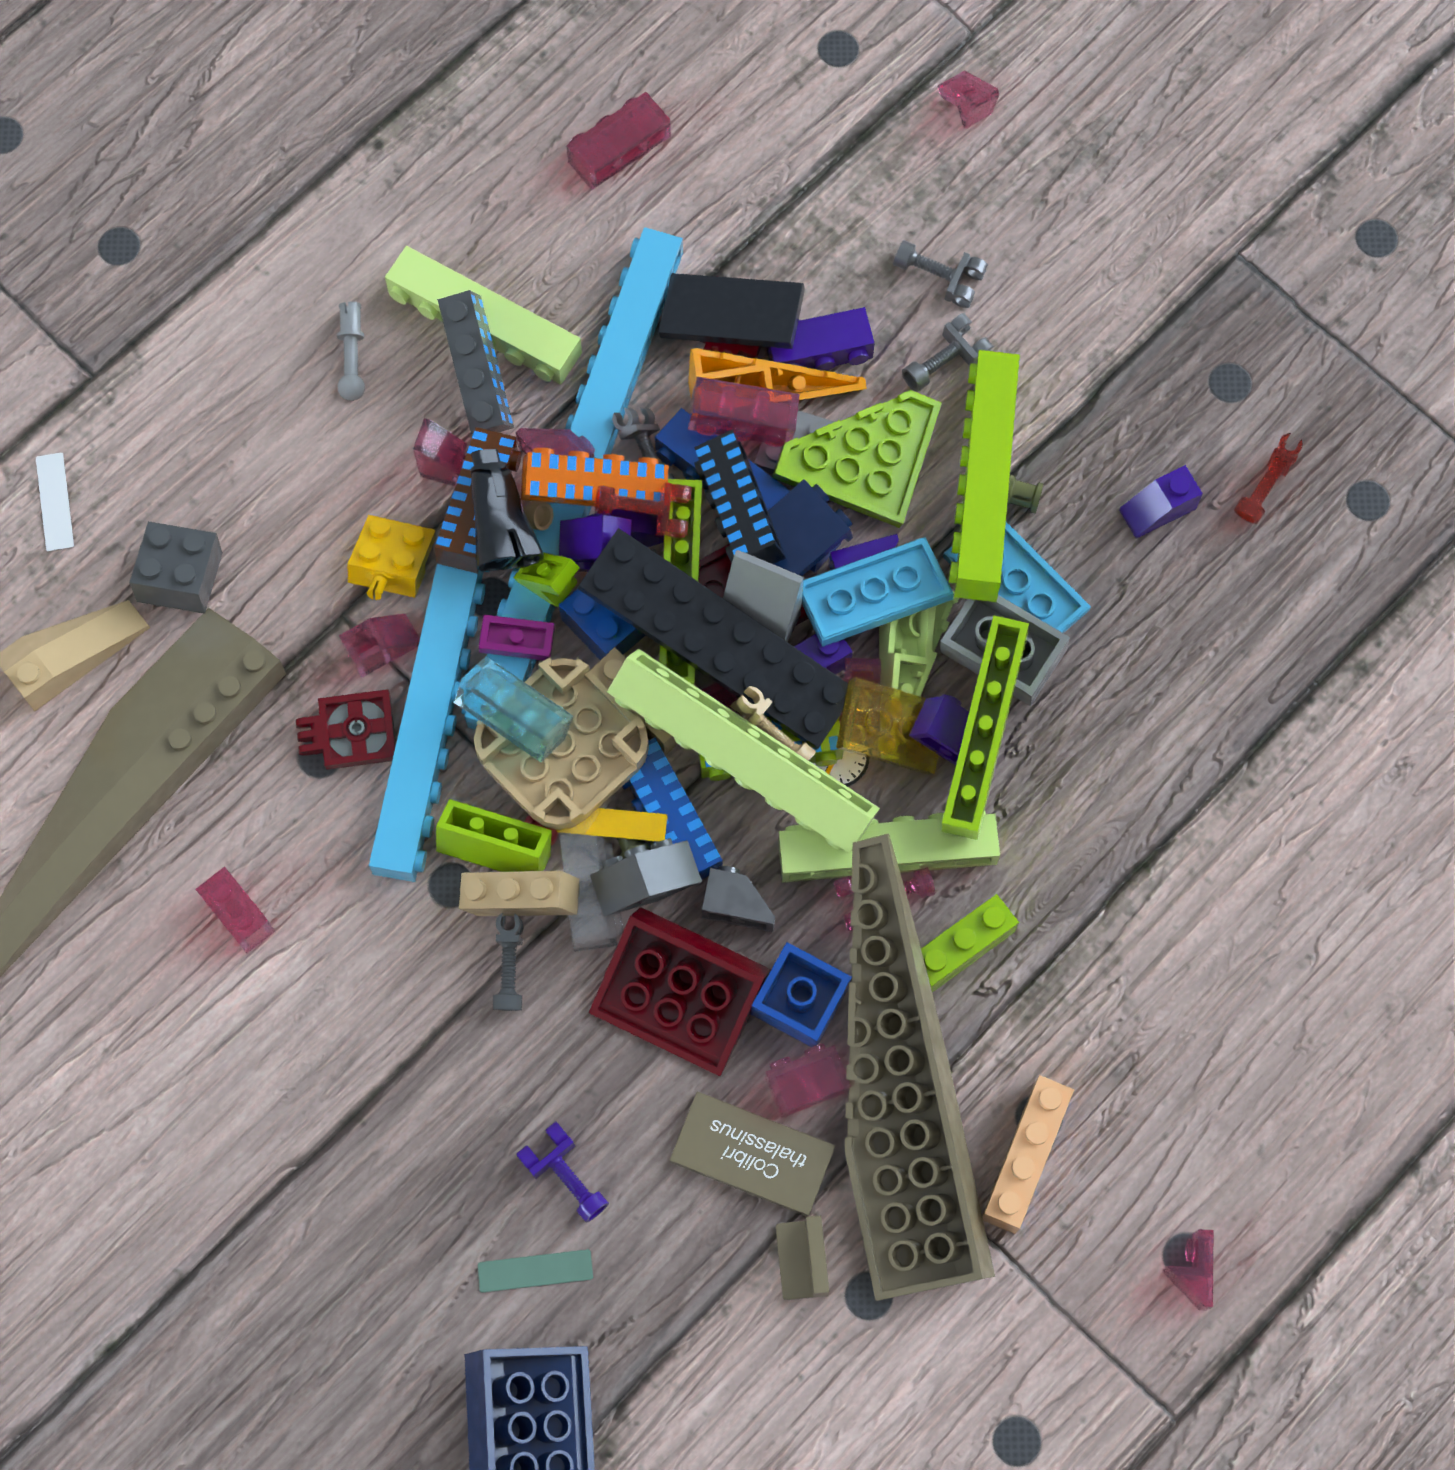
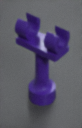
[516,1121,609,1223]

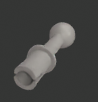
[337,302,365,401]

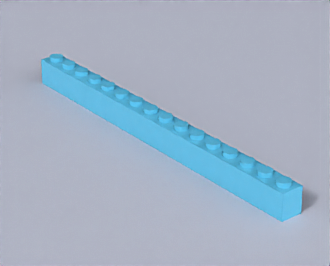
[462,227,683,730]

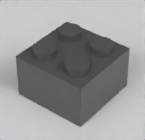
[129,521,223,614]
[590,838,702,917]

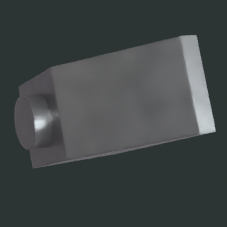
[702,866,775,932]

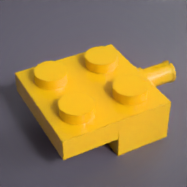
[347,515,435,600]

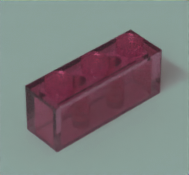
[566,92,671,190]
[688,377,800,447]

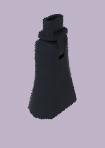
[470,449,544,572]

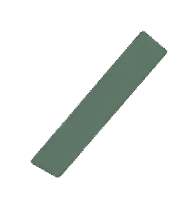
[478,1249,593,1293]

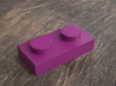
[478,615,555,660]

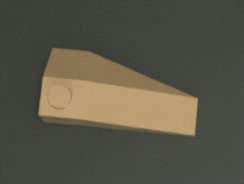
[0,600,150,711]

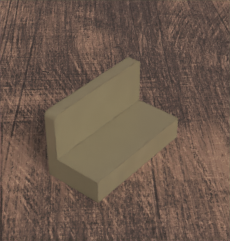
[776,1215,830,1300]

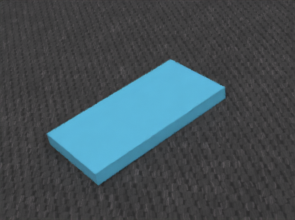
[943,522,1091,633]
[802,537,954,647]

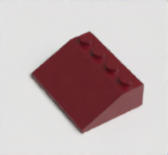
[589,907,771,1076]

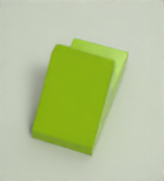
[513,553,580,607]

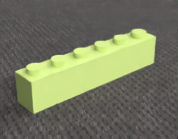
[385,245,582,385]
[778,811,1000,882]

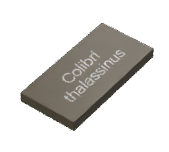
[669,1091,836,1217]

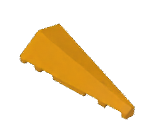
[688,348,867,416]

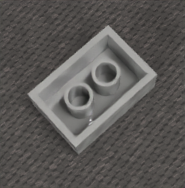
[940,595,1070,706]

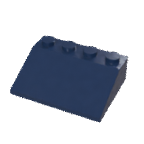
[464,1346,595,1470]

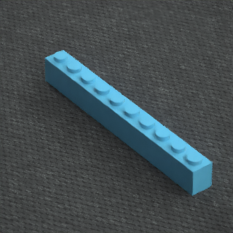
[369,564,489,882]

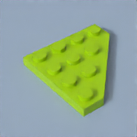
[772,390,942,528]

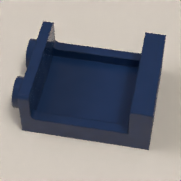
[768,479,853,576]

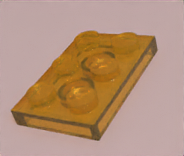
[836,677,938,774]

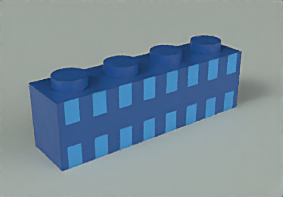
[622,738,723,880]

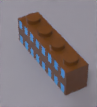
[434,427,522,574]

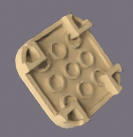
[474,657,649,830]

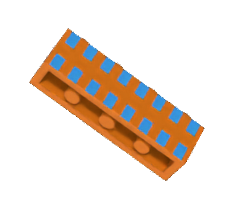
[521,448,669,512]

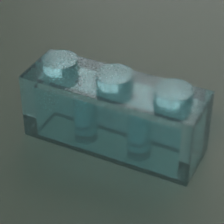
[454,656,574,762]

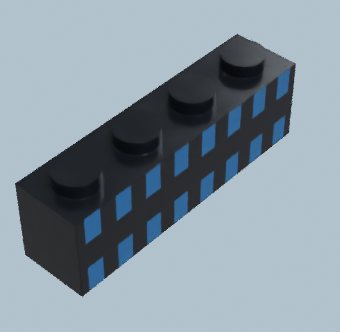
[694,430,786,564]

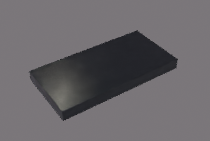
[658,273,805,349]

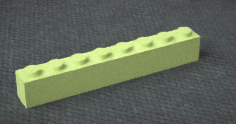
[607,649,880,853]

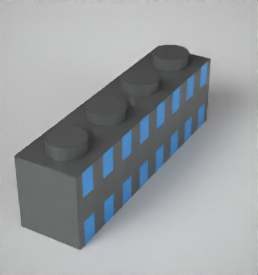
[437,290,514,434]

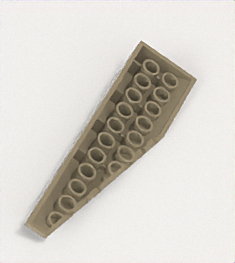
[0,608,286,977]
[845,834,995,1301]

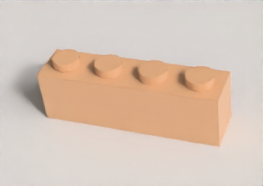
[982,1075,1074,1234]

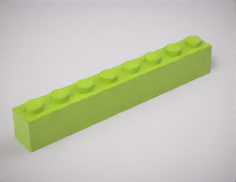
[949,350,1020,602]

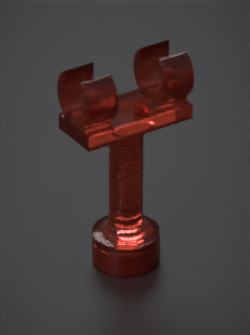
[1234,433,1303,524]
[595,483,692,538]

